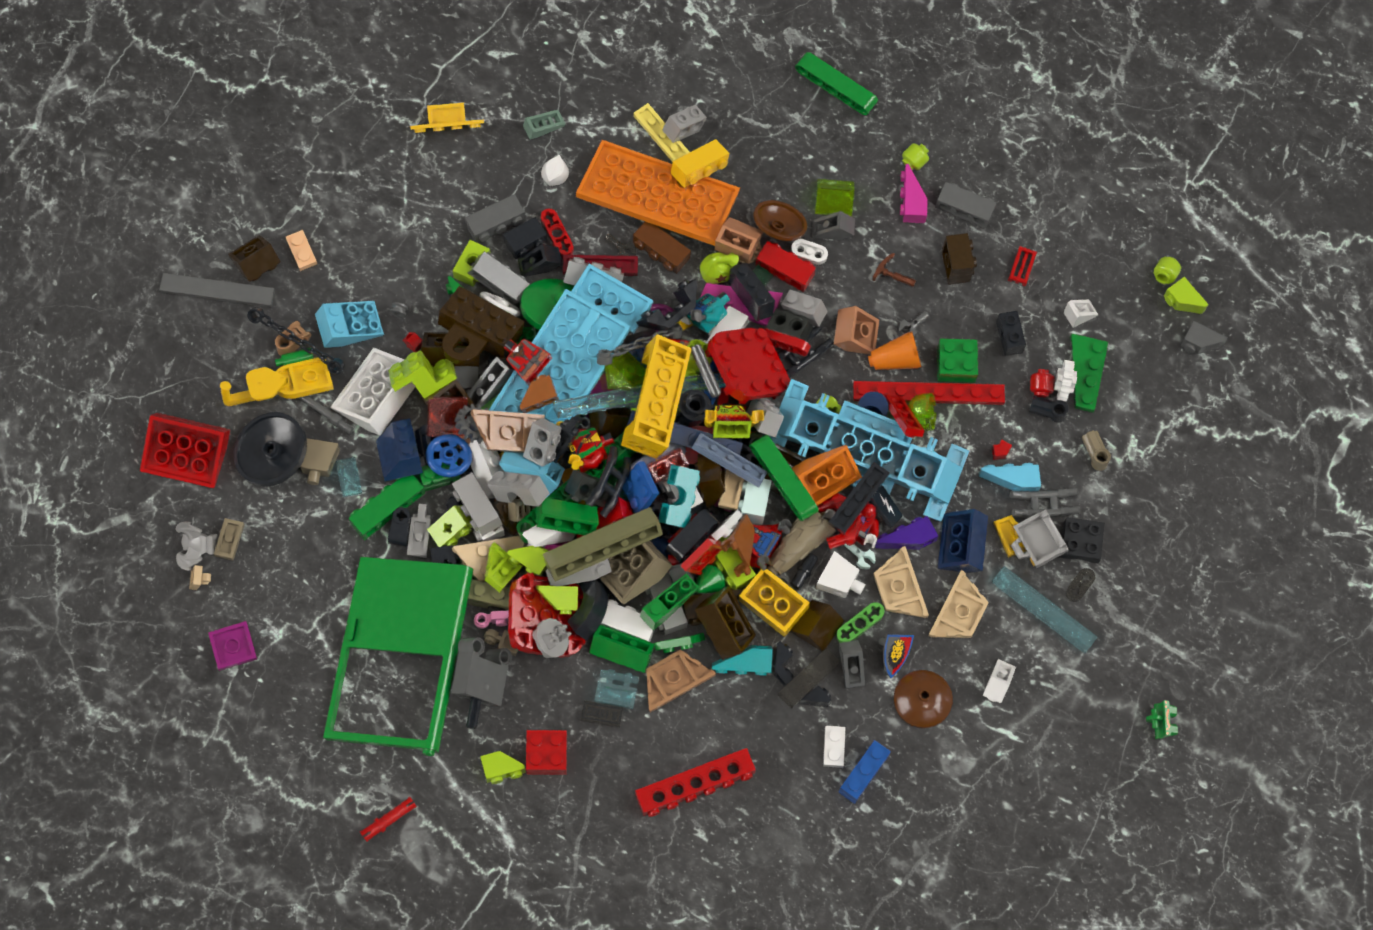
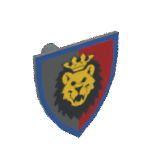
[879,634,914,678]

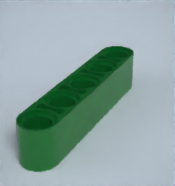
[795,52,878,116]
[750,434,819,522]

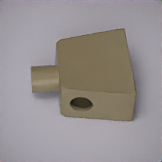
[301,439,340,485]

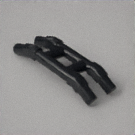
[778,326,834,378]
[586,446,631,518]

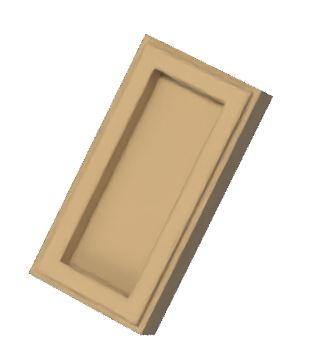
[718,470,744,511]

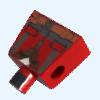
[504,339,552,386]

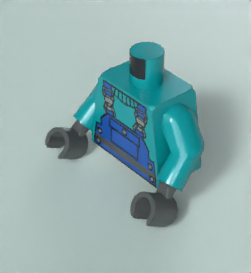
[671,292,730,333]

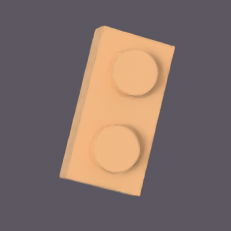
[286,230,317,271]

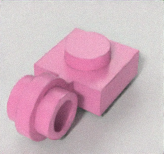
[474,610,509,629]

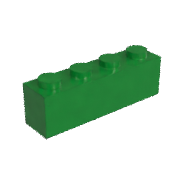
[349,475,425,541]

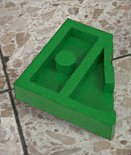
[654,632,705,653]

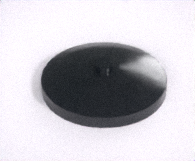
[233,412,307,487]

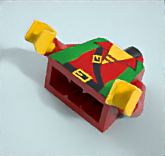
[556,421,615,473]

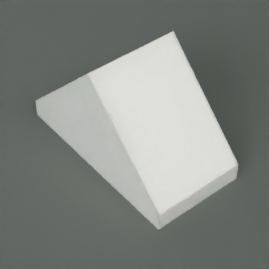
[1064,299,1098,328]

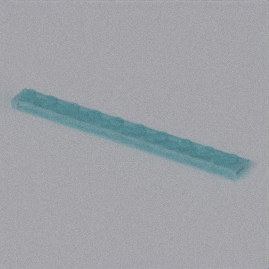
[553,371,726,418]

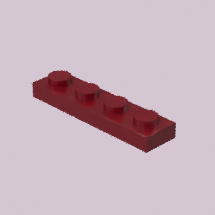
[563,255,638,276]

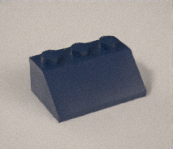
[376,418,423,481]
[938,509,988,573]

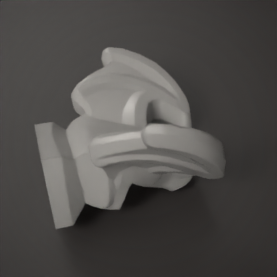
[176,521,217,571]

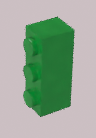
[535,498,599,536]
[589,625,655,673]

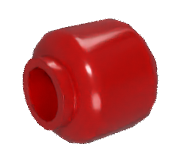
[1030,369,1055,398]

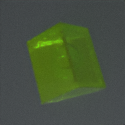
[815,179,855,217]
[605,351,646,390]

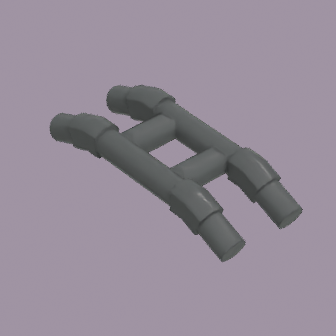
[1009,487,1081,518]

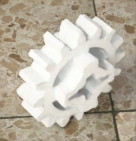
[1054,360,1077,401]

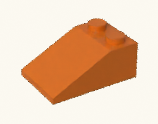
[792,445,862,505]

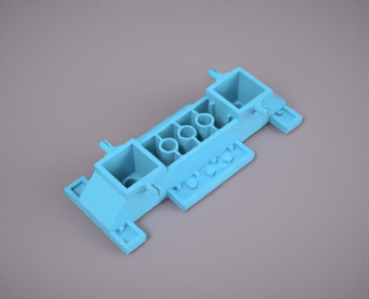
[768,379,969,522]

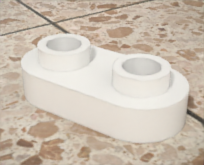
[791,239,828,265]

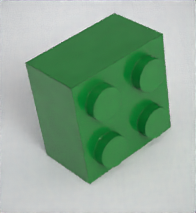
[937,339,978,383]

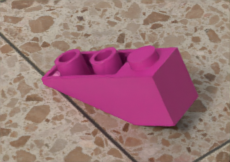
[900,164,927,223]

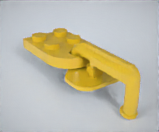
[220,358,334,406]

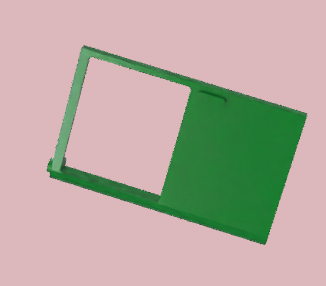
[323,557,474,756]

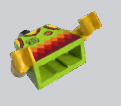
[704,403,764,438]

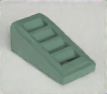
[523,110,565,140]

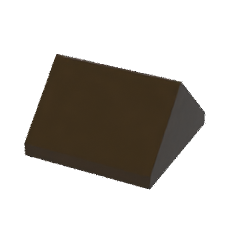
[791,600,845,653]

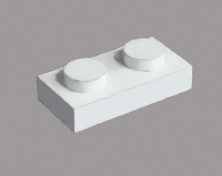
[712,509,743,541]
[823,726,845,768]

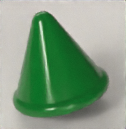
[696,564,726,594]

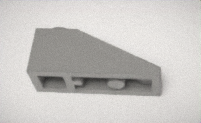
[546,559,612,586]

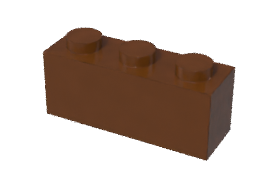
[633,222,691,274]

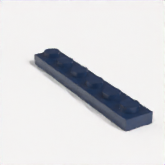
[627,410,743,455]

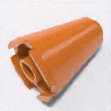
[868,332,921,370]

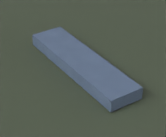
[692,433,767,488]

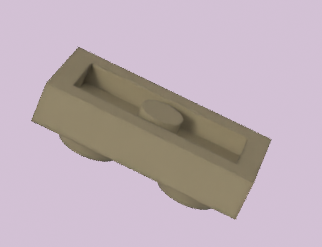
[214,518,245,561]

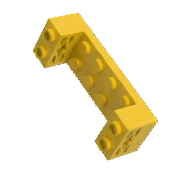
[621,334,691,459]

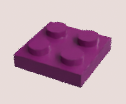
[208,621,257,671]

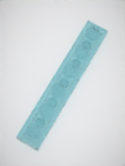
[992,566,1098,653]

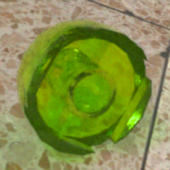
[909,393,936,431]

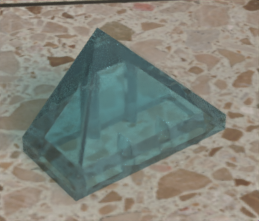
[336,457,362,497]

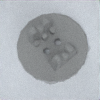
[532,619,571,658]

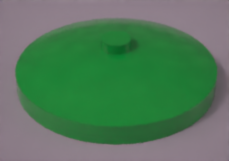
[520,279,575,330]

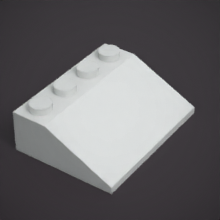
[330,348,415,436]

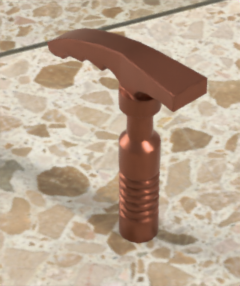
[872,253,916,287]

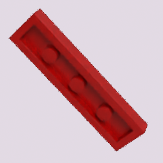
[885,395,925,438]

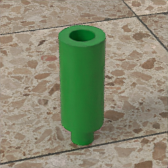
[275,348,314,367]

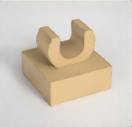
[189,565,211,590]

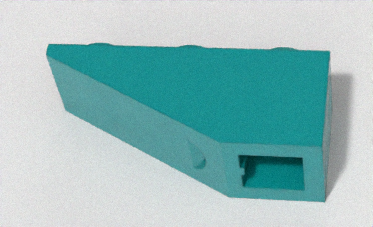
[712,645,773,675]

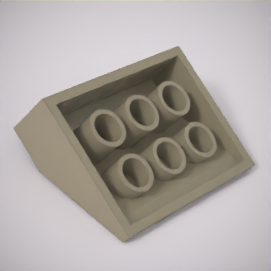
[600,541,673,604]

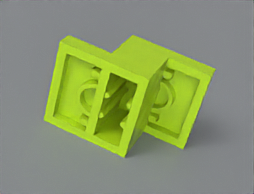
[388,350,457,399]

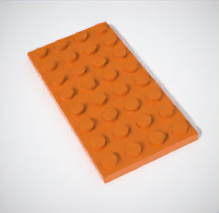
[576,140,740,246]

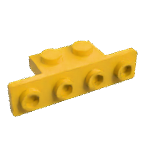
[410,103,484,133]

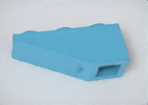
[979,463,1041,491]

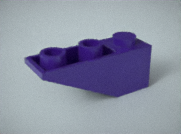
[875,516,938,550]

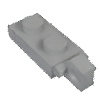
[407,504,431,558]

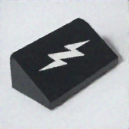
[870,485,902,528]

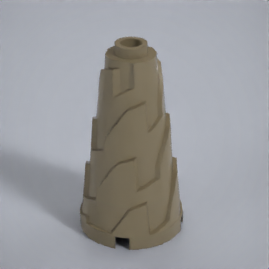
[767,512,836,575]

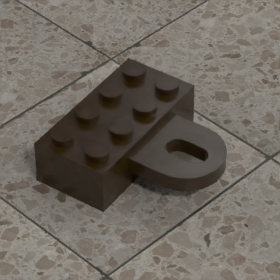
[438,286,525,365]

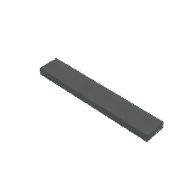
[159,273,275,308]

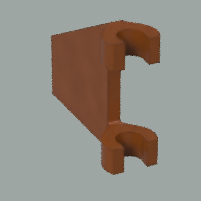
[721,514,755,577]

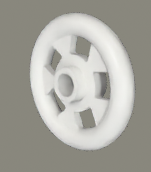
[479,292,521,317]

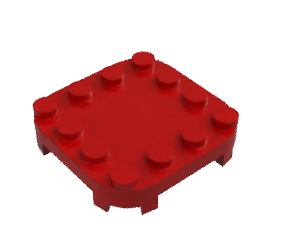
[705,328,791,404]
[508,573,586,658]

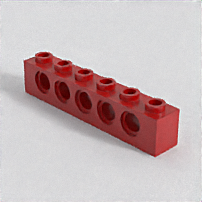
[635,748,756,817]

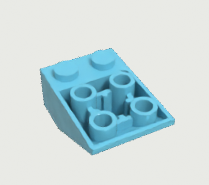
[315,301,384,348]
[499,452,565,498]

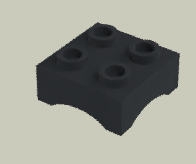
[1060,517,1105,564]

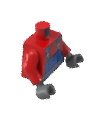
[750,519,792,571]

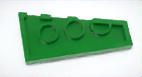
[1070,334,1108,413]

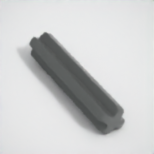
[691,344,721,398]

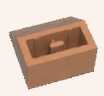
[715,217,764,264]

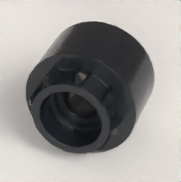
[676,389,711,427]

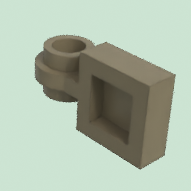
[484,629,518,656]

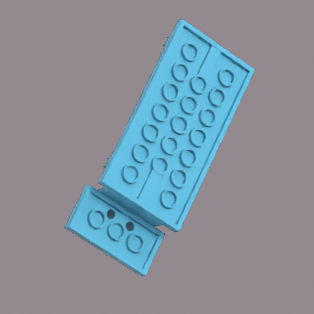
[489,264,654,452]

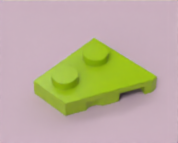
[484,542,522,593]

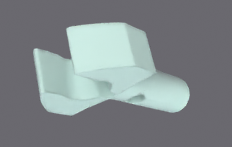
[844,544,876,569]

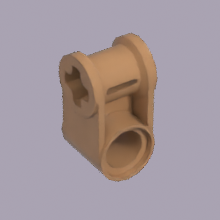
[275,321,311,356]

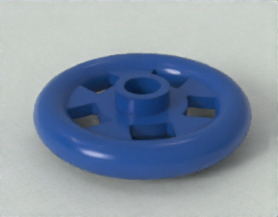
[426,434,472,477]

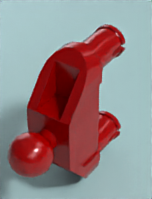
[817,493,876,550]

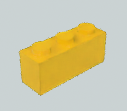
[671,139,730,188]

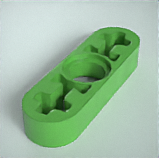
[836,602,885,643]

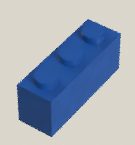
[839,740,891,804]

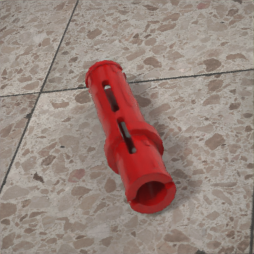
[359,796,417,842]

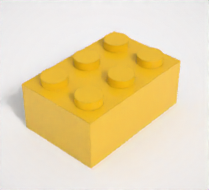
[739,569,810,637]

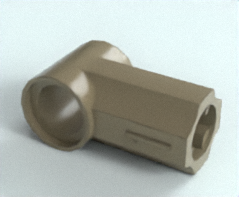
[1082,430,1111,471]

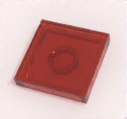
[427,397,468,437]

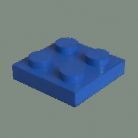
[623,461,659,513]

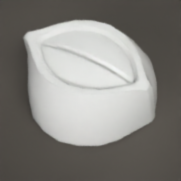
[541,155,569,186]

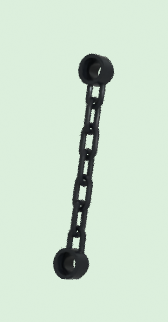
[247,307,344,375]

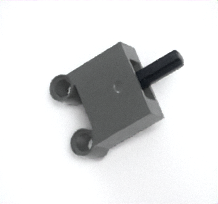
[451,637,512,729]

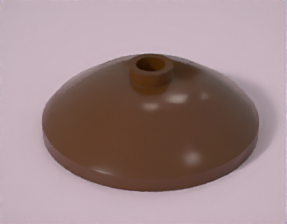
[753,200,807,241]
[893,670,953,728]

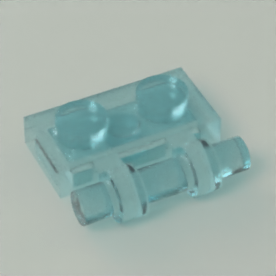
[594,669,640,709]

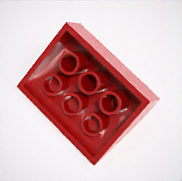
[140,413,230,488]

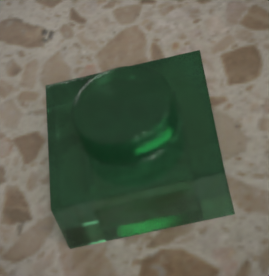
[753,264,773,286]

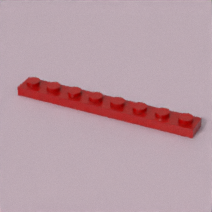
[853,381,1005,405]

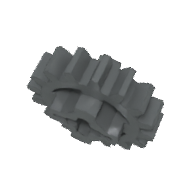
[455,404,488,444]

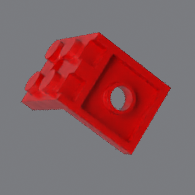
[668,514,723,575]

